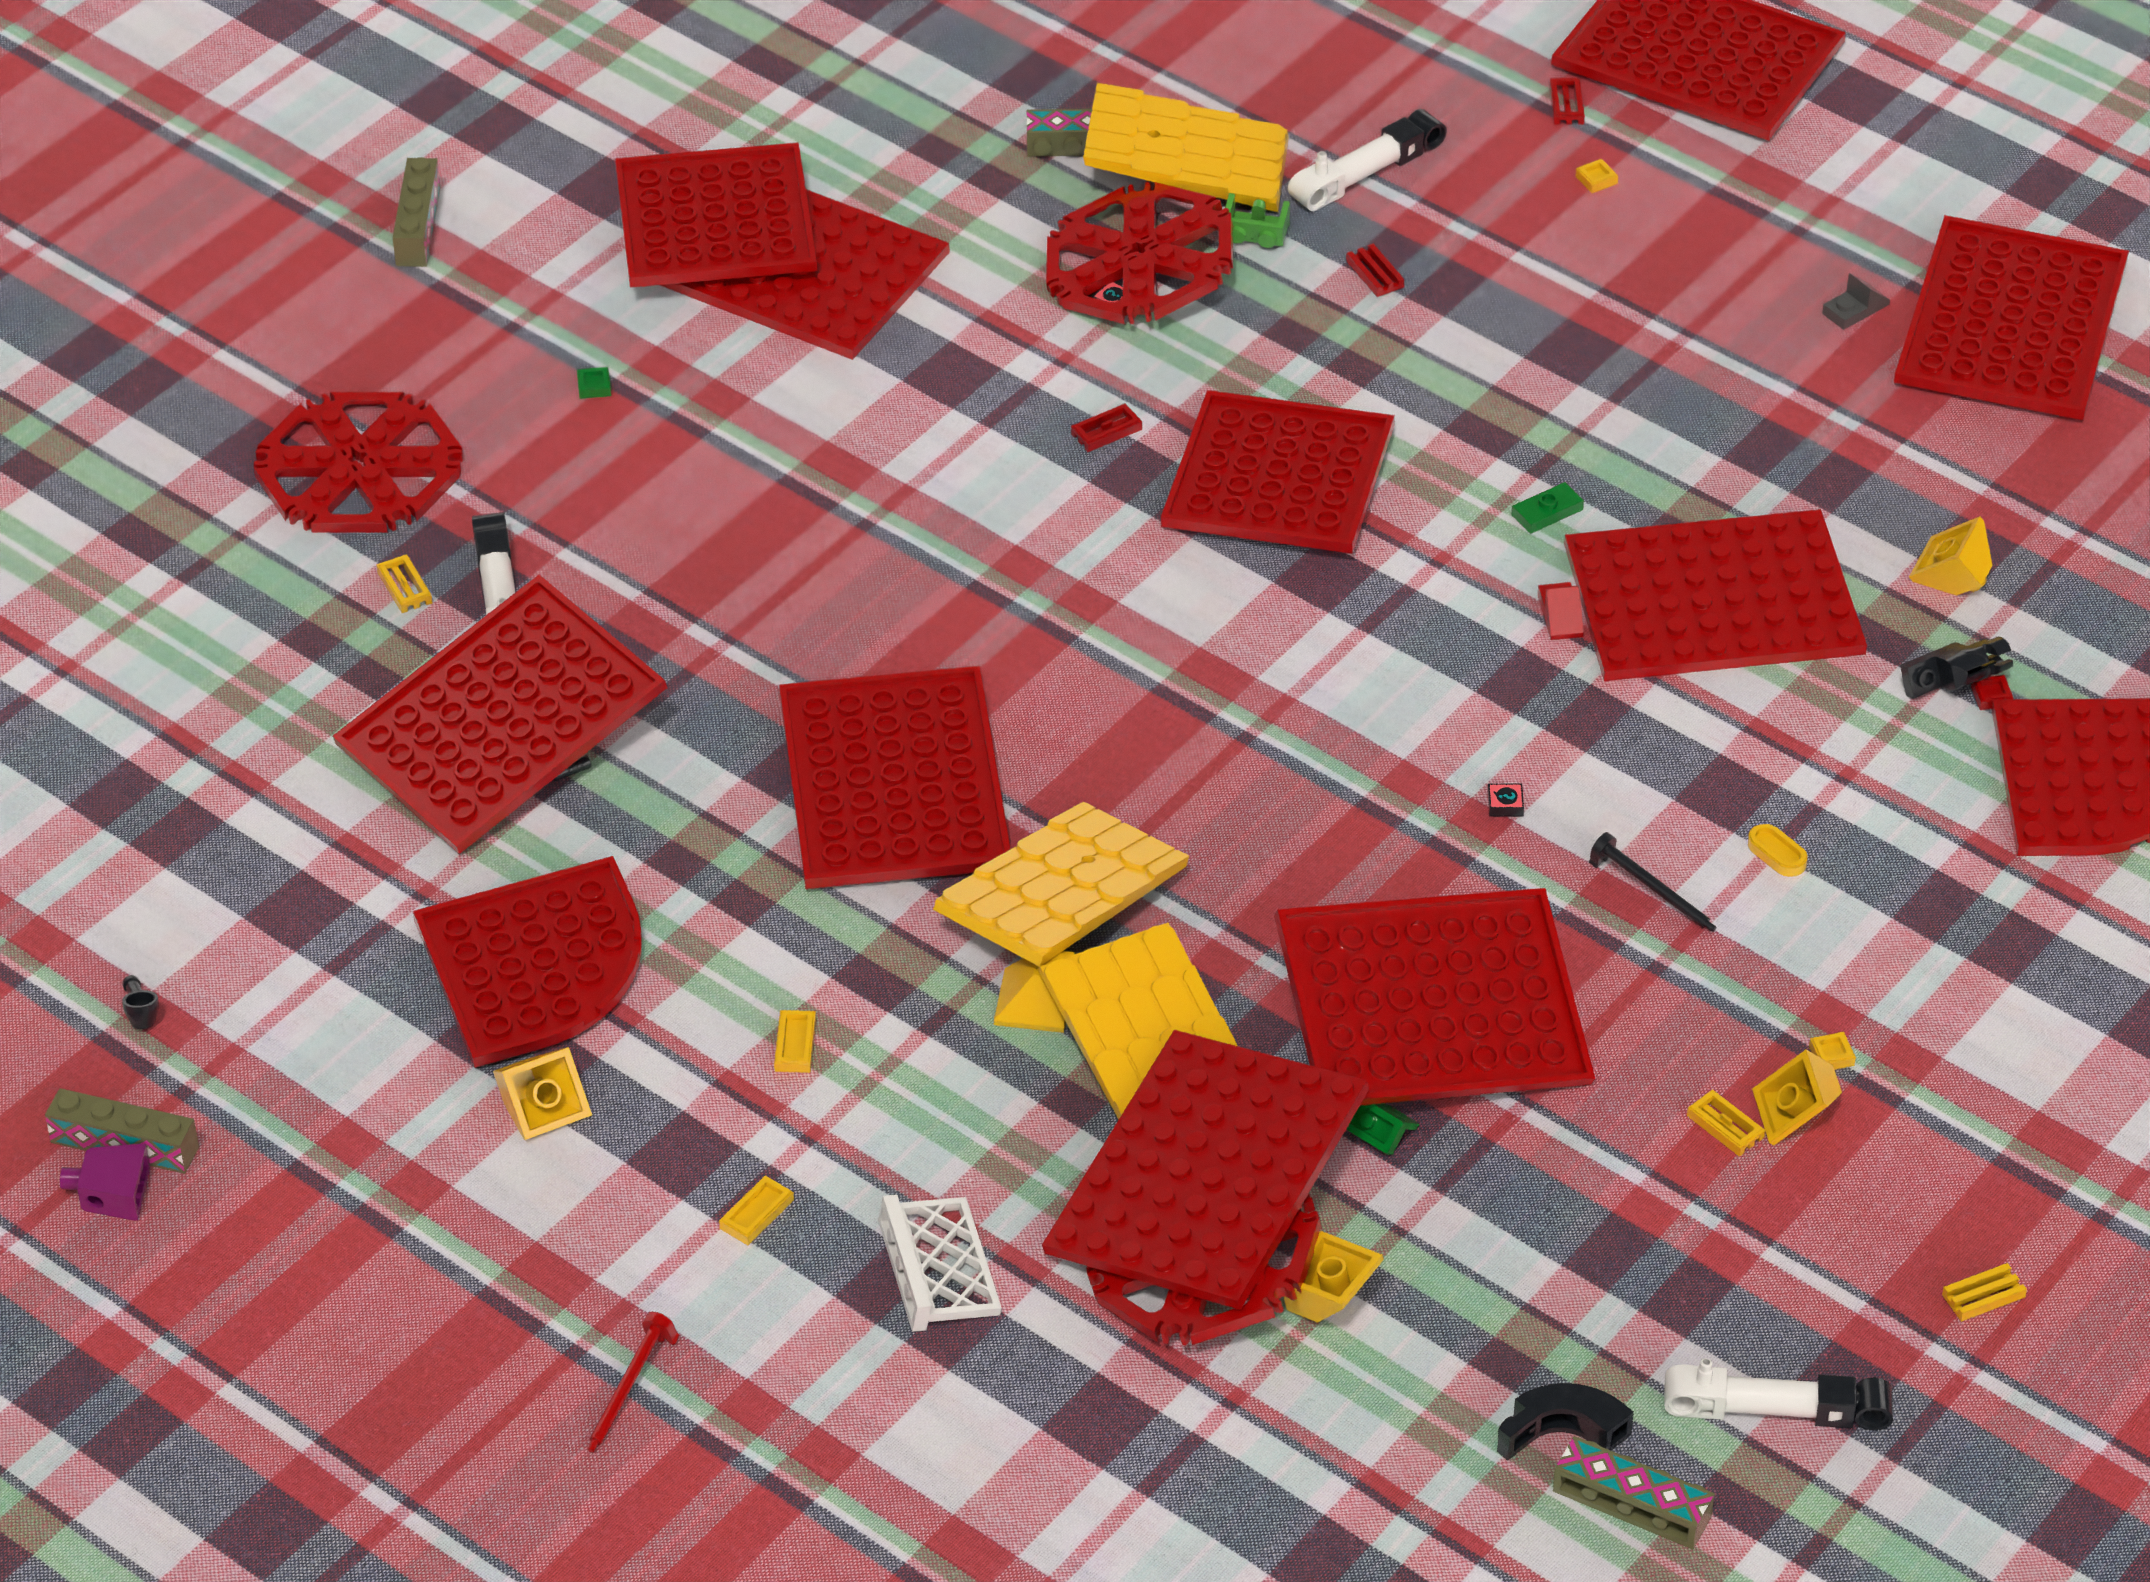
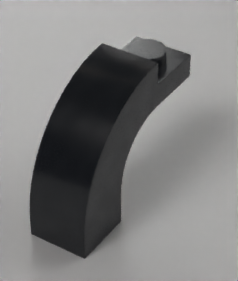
[1497,1383,1634,1461]

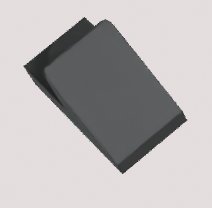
[1822,273,1890,330]

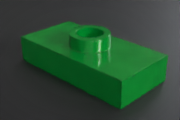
[1511,482,1584,534]

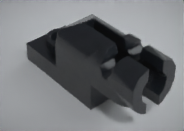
[1900,636,2013,699]

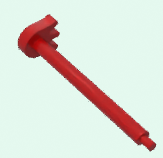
[587,1311,680,1453]

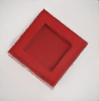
[1971,675,2014,710]

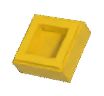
[1575,159,1618,193]
[1809,1032,1856,1070]

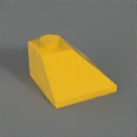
[1909,516,1993,596]
[994,951,1074,1033]
[493,1047,592,1140]
[1752,1049,1842,1146]
[1284,1231,1384,1323]

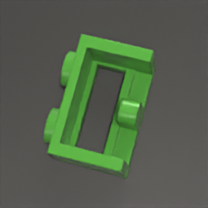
[1225,193,1290,248]

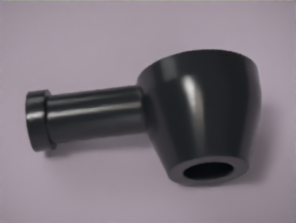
[122,975,159,1029]

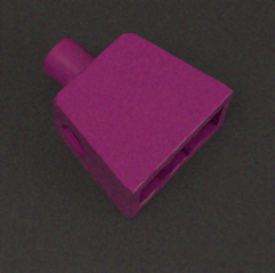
[60,1144,151,1221]

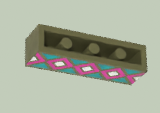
[1026,109,1092,157]
[393,157,441,267]
[45,1088,199,1174]
[1553,1436,1715,1550]

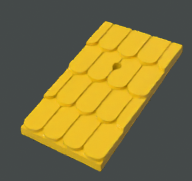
[1083,83,1289,212]
[933,801,1189,967]
[1037,922,1238,1119]

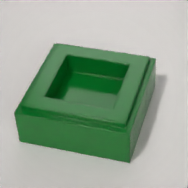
[577,367,611,399]

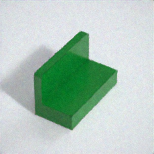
[1346,1103,1419,1155]

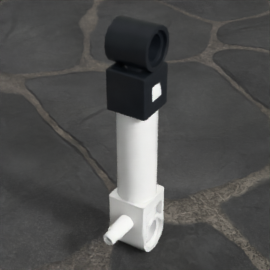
[1288,109,1447,212]
[472,512,515,615]
[1664,1358,1893,1431]

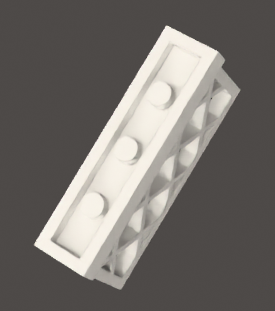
[878,1195,1002,1332]

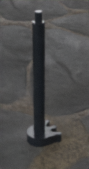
[1589,832,1717,932]

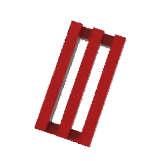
[1549,78,1585,125]
[1346,243,1405,297]
[1071,403,1142,452]

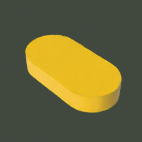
[1748,824,1808,877]

